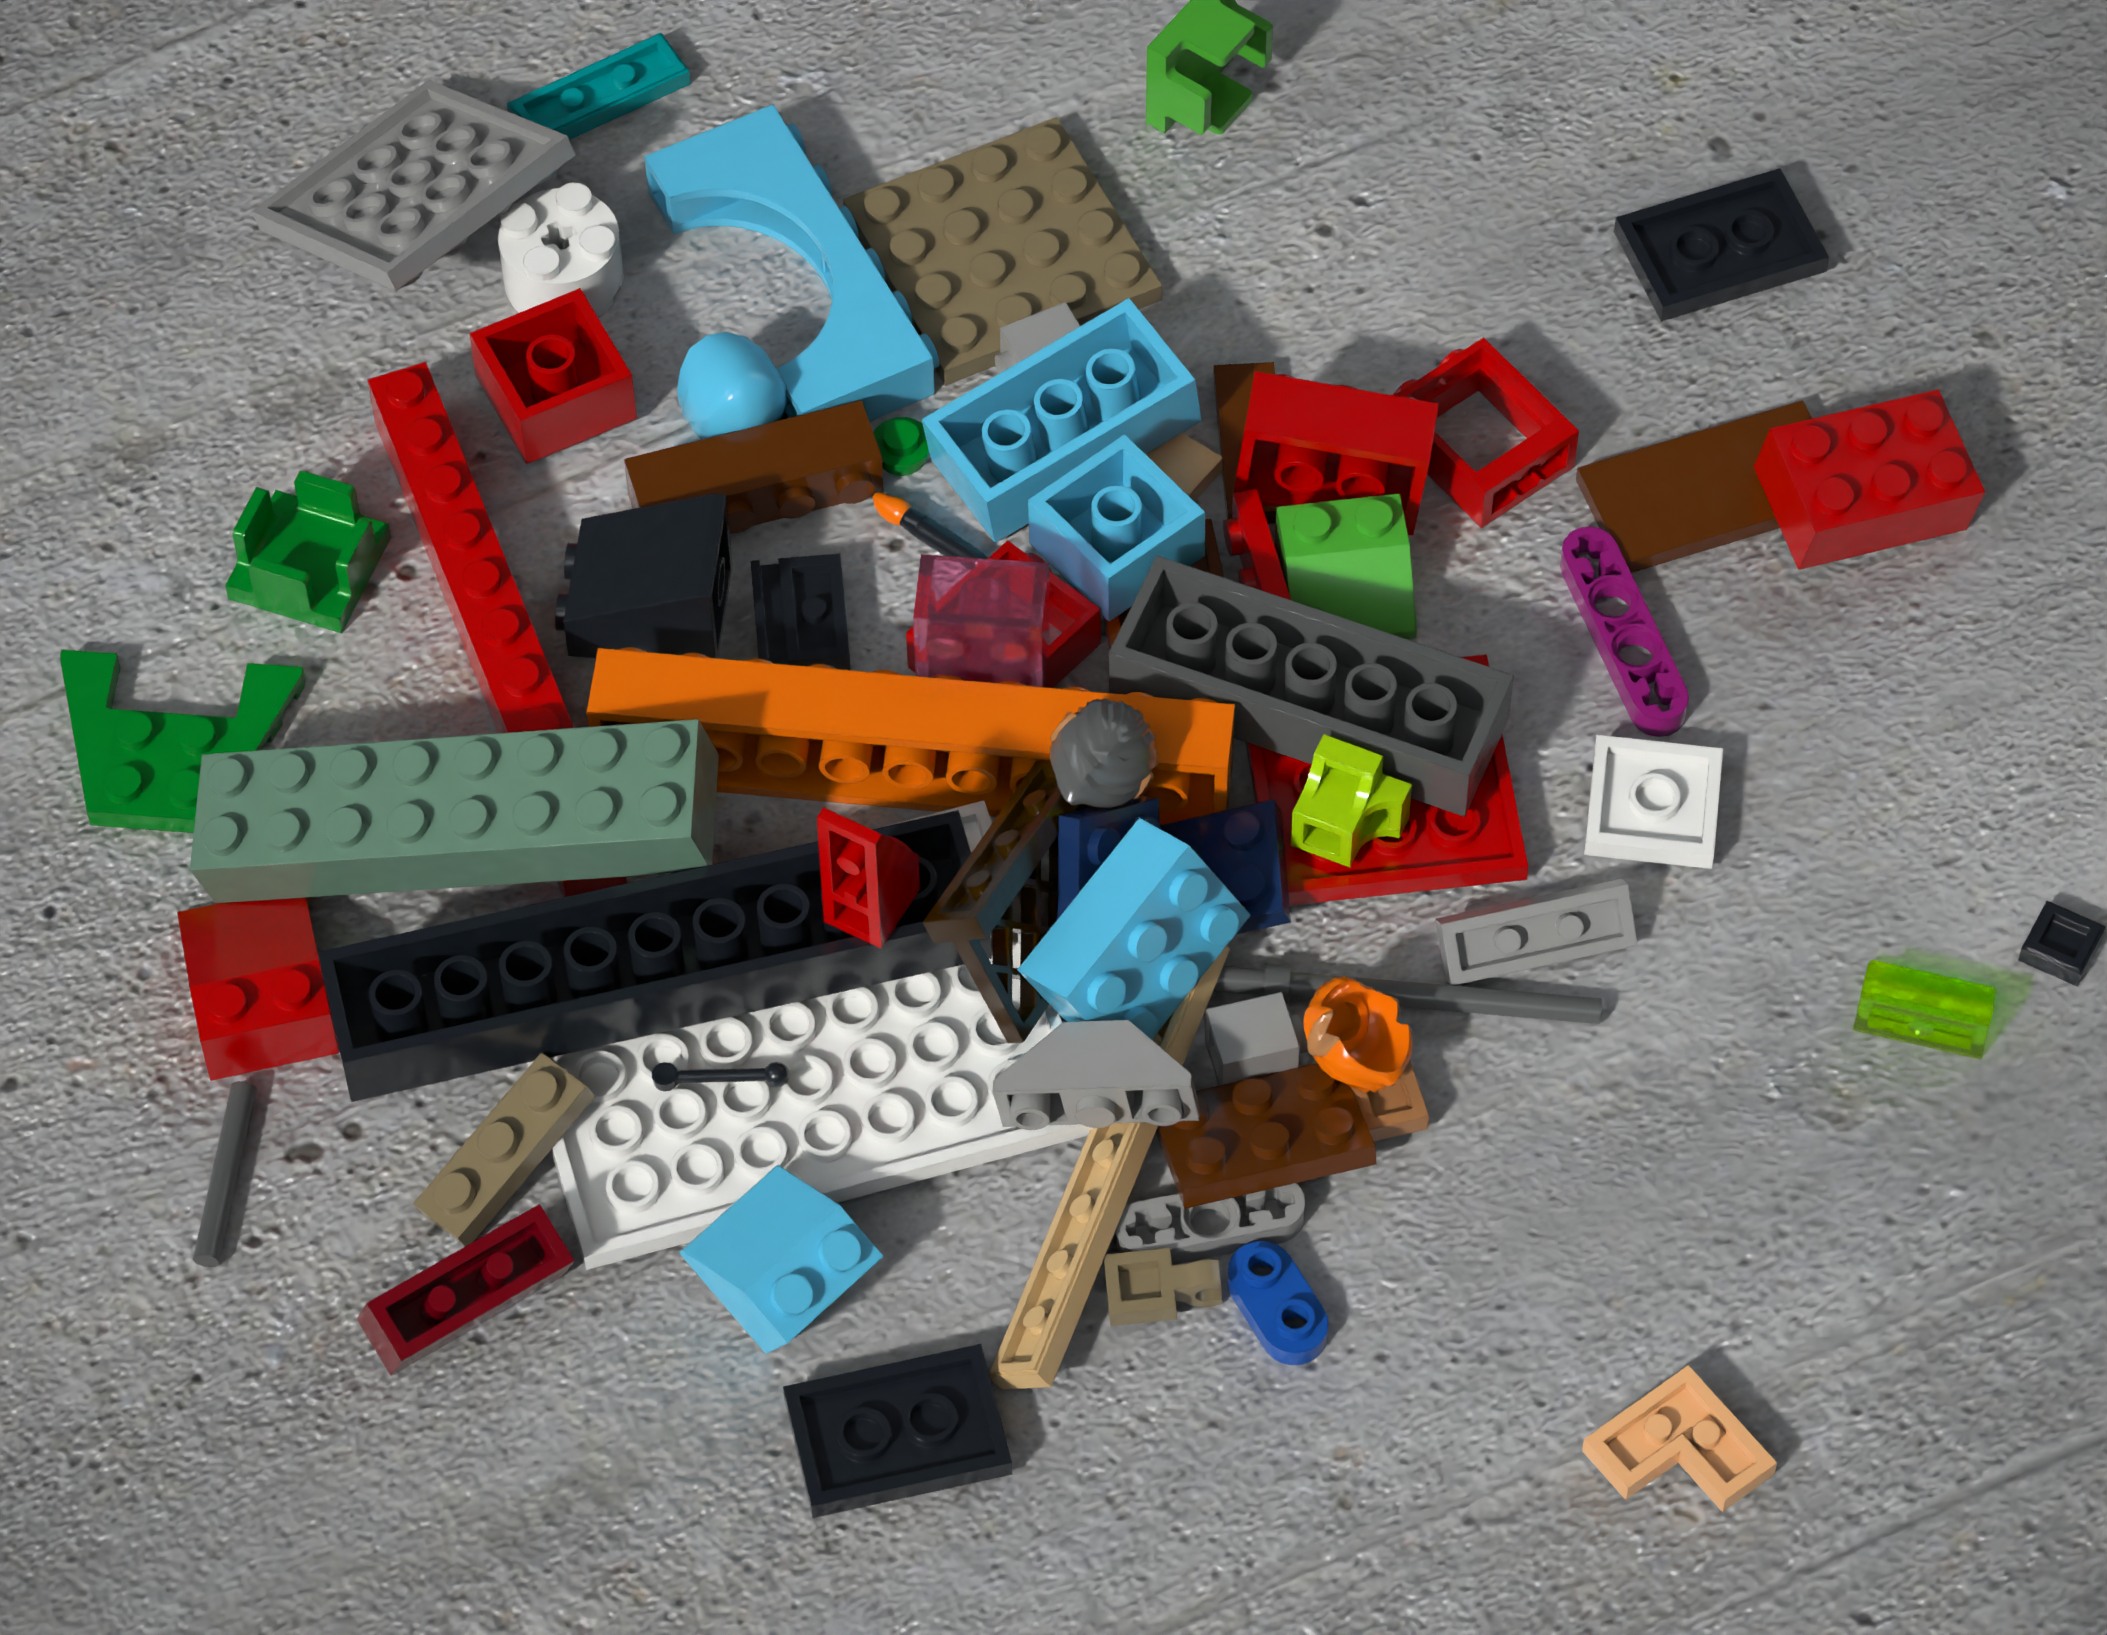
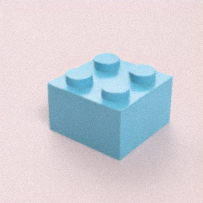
[1028,434,1205,621]

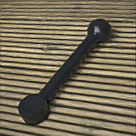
[652,1061,790,1092]

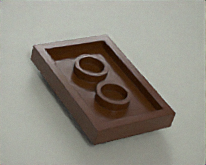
[1156,1063,1377,1209]

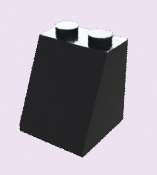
[555,494,733,659]

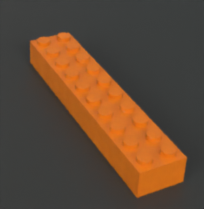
[587,647,1235,825]

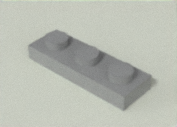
[1435,878,1638,986]

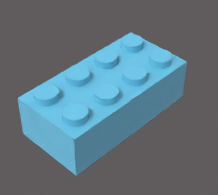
[922,298,1202,543]

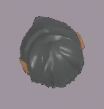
[1050,699,1158,808]

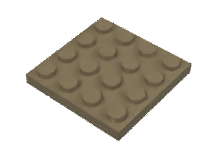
[843,117,1162,386]

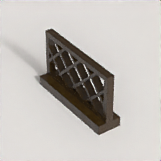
[923,760,1093,1044]

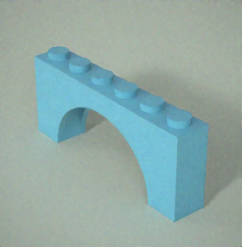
[644,105,939,422]

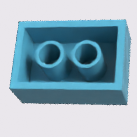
[1017,818,1251,1040]

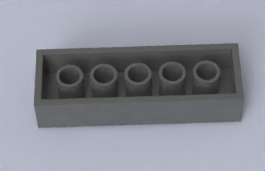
[1109,556,1514,817]

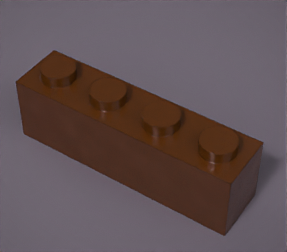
[624,400,884,534]

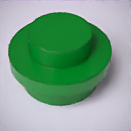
[873,417,930,476]

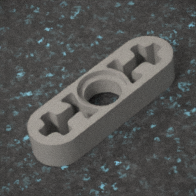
[1115,1183,1305,1265]

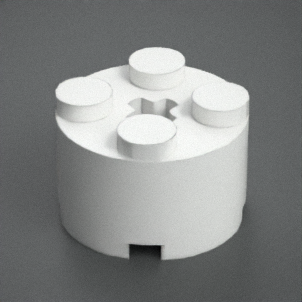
[498,182,624,318]

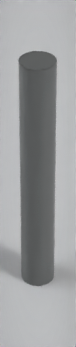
[193,1081,257,1267]

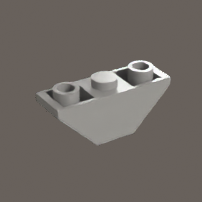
[992,1020,1200,1130]

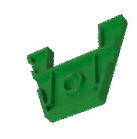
[60,649,306,833]

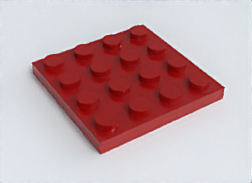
[1245,654,1529,906]

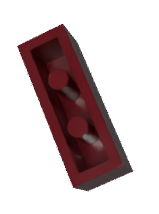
[357,1204,574,1376]

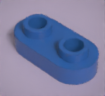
[1227,1241,1328,1365]

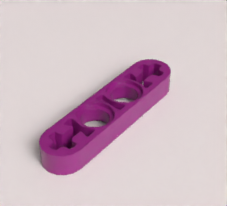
[1560,526,1689,737]

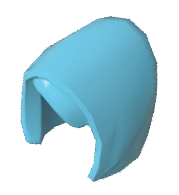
[677,332,787,440]

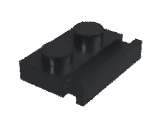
[750,553,851,670]

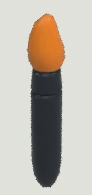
[873,492,988,573]

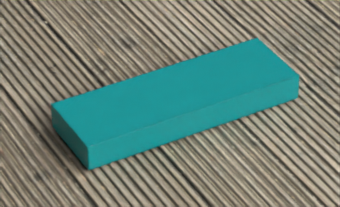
[507,33,691,140]

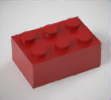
[1232,371,1439,536]
[1753,389,1985,570]

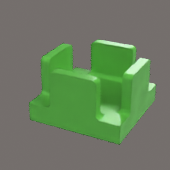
[1146,0,1273,135]

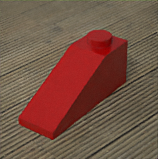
[817,807,920,949]

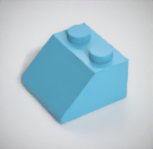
[679,1165,883,1354]

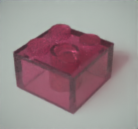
[913,554,1050,687]

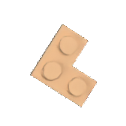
[1582,1365,1777,1512]

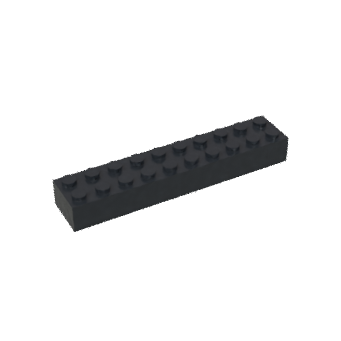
[318,810,992,1102]

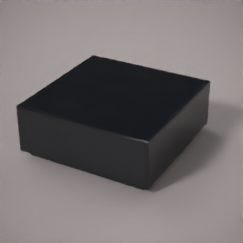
[2018,901,2106,987]

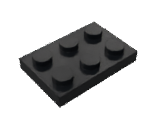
[1614,168,1829,322]
[783,1344,1012,1518]

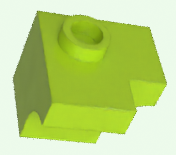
[1291,734,1412,867]

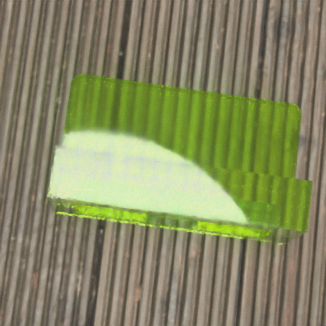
[1853,960,1996,1060]

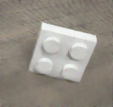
[1584,735,1723,869]

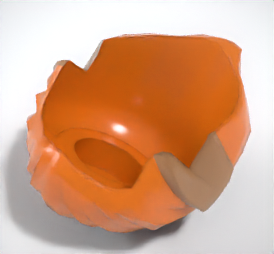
[1303,976,1413,1093]

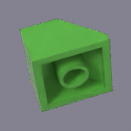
[1275,494,1417,639]

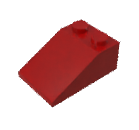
[177,897,339,1081]

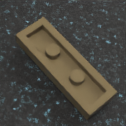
[413,1053,596,1247]

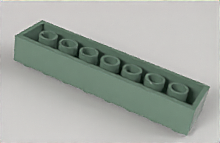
[190,719,719,903]

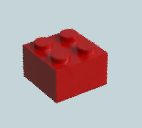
[469,288,637,464]

